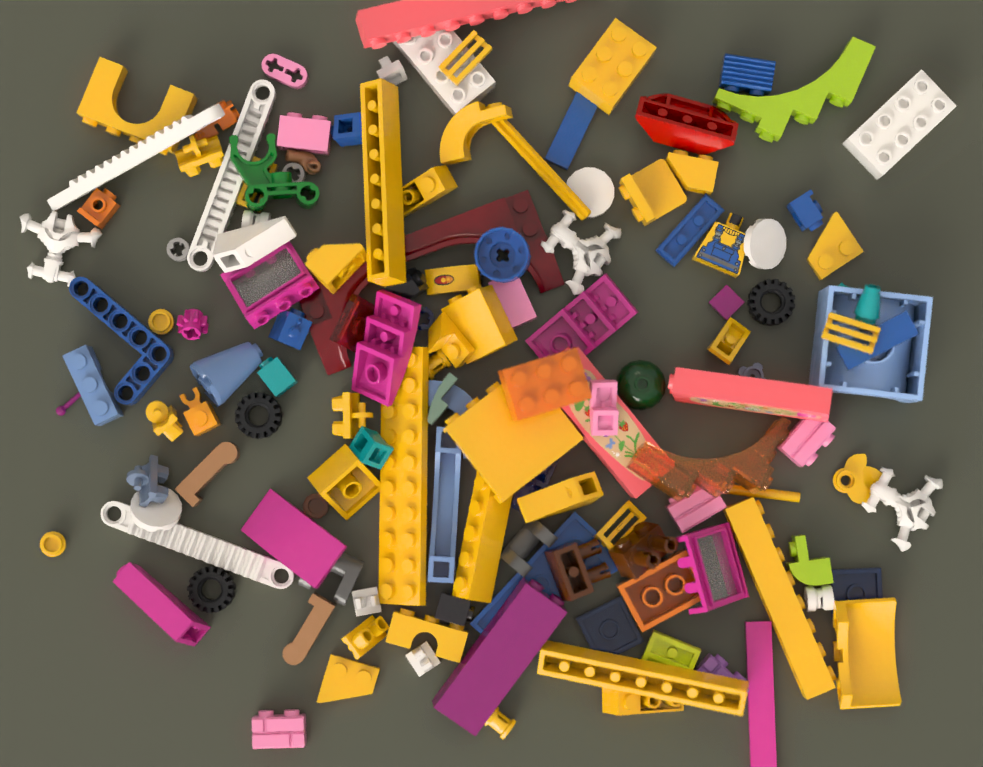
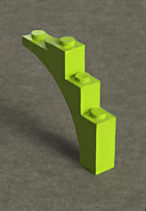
[712,37,876,142]

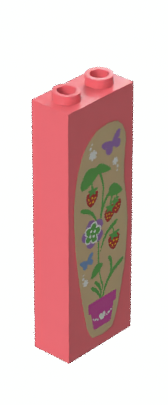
[560,346,675,499]
[668,367,833,422]

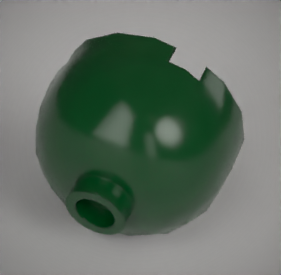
[616,360,666,411]

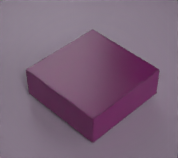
[708,285,745,321]

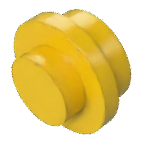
[148,309,174,335]
[40,531,66,557]

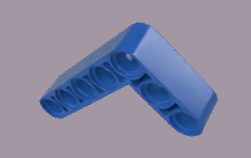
[69,277,174,405]

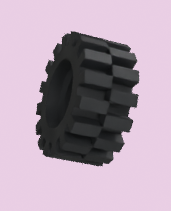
[747,279,795,326]
[234,392,283,439]
[187,566,236,613]

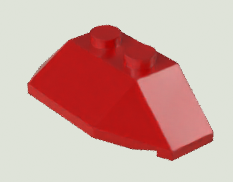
[635,93,739,155]

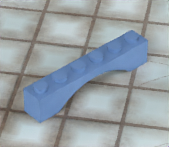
[428,426,462,583]

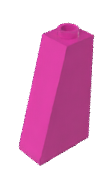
[112,562,211,647]

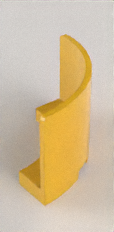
[833,598,902,709]

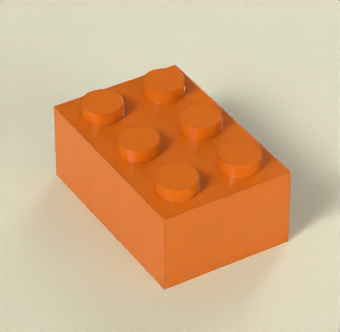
[498,348,592,421]
[616,549,701,632]

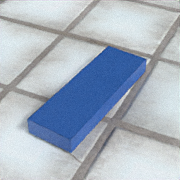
[544,92,598,170]
[655,194,725,267]
[836,311,919,370]

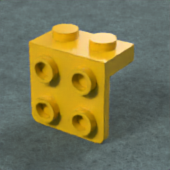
[618,159,687,226]

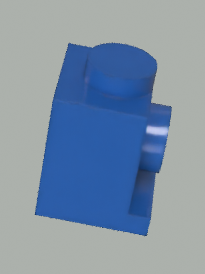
[331,112,362,147]
[786,190,824,232]

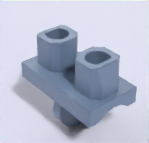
[126,455,169,507]

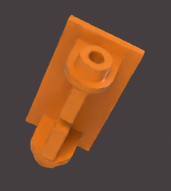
[194,100,240,141]

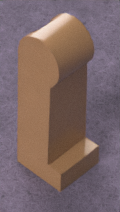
[175,442,240,507]
[283,592,336,665]

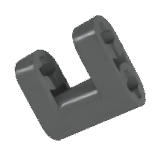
[500,520,558,578]
[298,552,365,606]

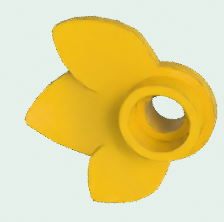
[832,454,882,504]

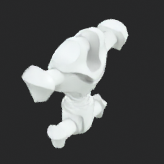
[541,210,622,295]
[20,211,102,287]
[862,467,943,552]

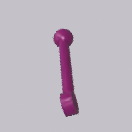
[56,392,81,416]

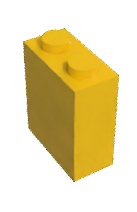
[441,284,518,364]

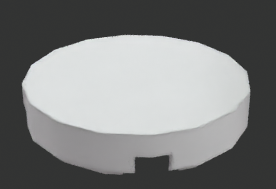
[566,167,614,218]
[744,219,786,269]
[130,488,182,532]

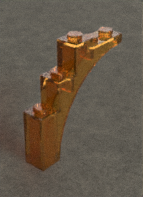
[626,416,791,502]

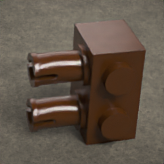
[608,521,678,580]
[544,538,611,601]

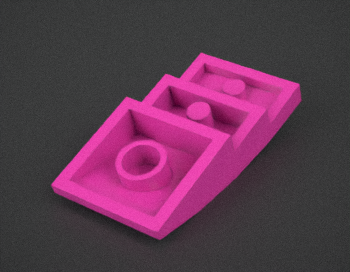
[525,273,638,358]
[351,289,421,407]
[241,488,348,589]

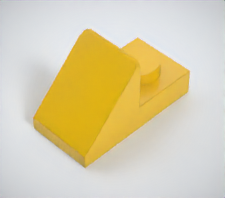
[428,312,476,368]
[707,317,751,365]

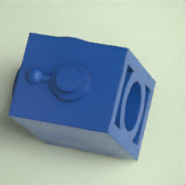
[268,308,312,350]

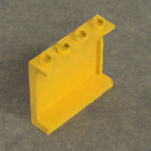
[443,381,584,504]

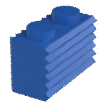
[719,53,776,97]

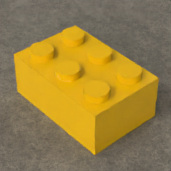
[568,18,657,115]

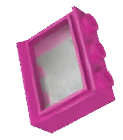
[220,241,319,329]
[675,522,749,615]

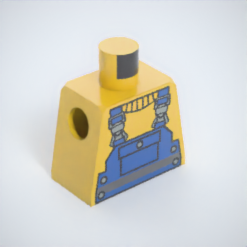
[692,213,745,278]

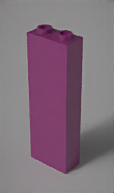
[432,577,568,736]

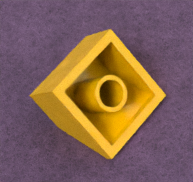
[305,244,367,294]
[307,444,381,521]

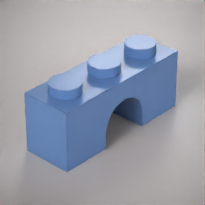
[63,345,124,426]

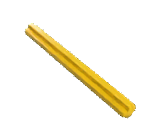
[486,106,591,221]

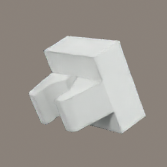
[376,56,408,85]
[352,586,382,617]
[405,641,441,677]

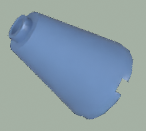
[189,342,263,407]

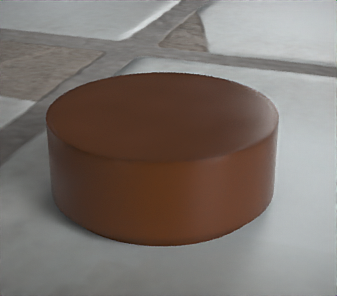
[303,493,329,519]

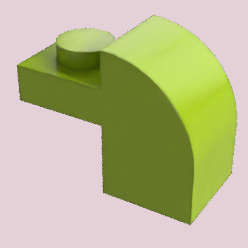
[785,534,834,586]

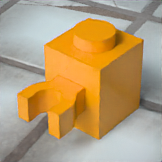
[179,387,221,436]

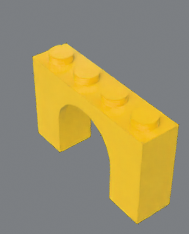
[77,57,198,155]

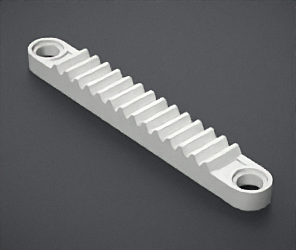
[187,79,276,272]
[47,103,226,211]
[101,501,295,589]

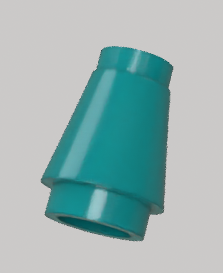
[854,284,881,325]

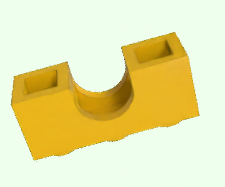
[385,608,468,663]

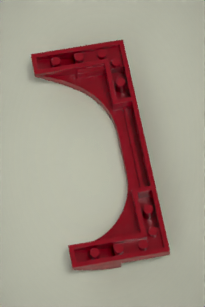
[299,190,564,376]

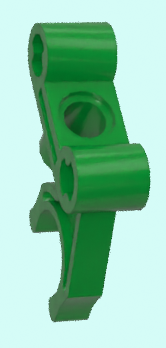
[229,133,320,211]

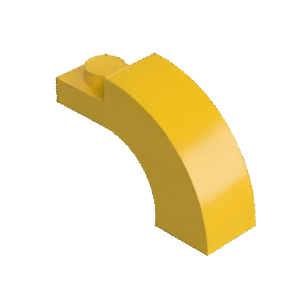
[440,101,513,166]

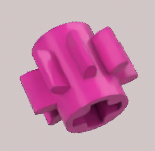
[176,309,209,340]

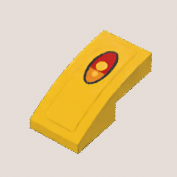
[425,264,481,295]

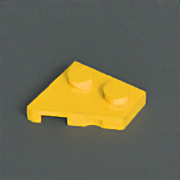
[806,211,864,280]
[316,654,380,703]

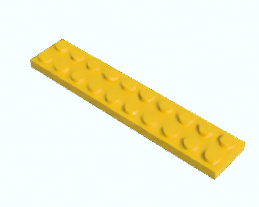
[378,347,429,606]

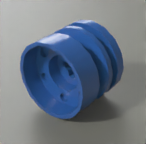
[474,227,531,283]

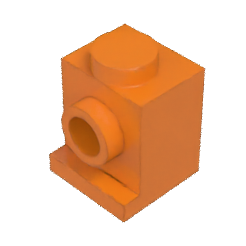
[77,188,120,229]

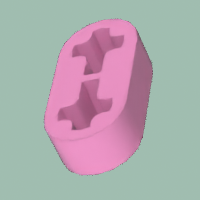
[261,54,308,89]

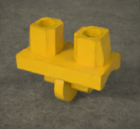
[175,134,224,177]
[332,392,373,439]
[146,400,183,442]
[341,615,389,660]

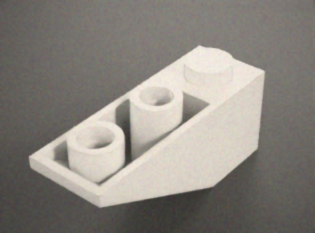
[212,216,297,273]

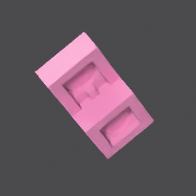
[589,379,619,436]

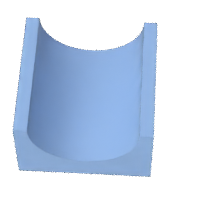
[809,285,933,403]

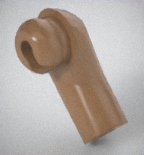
[285,148,321,175]

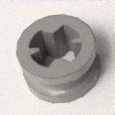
[282,163,306,182]
[166,238,190,262]

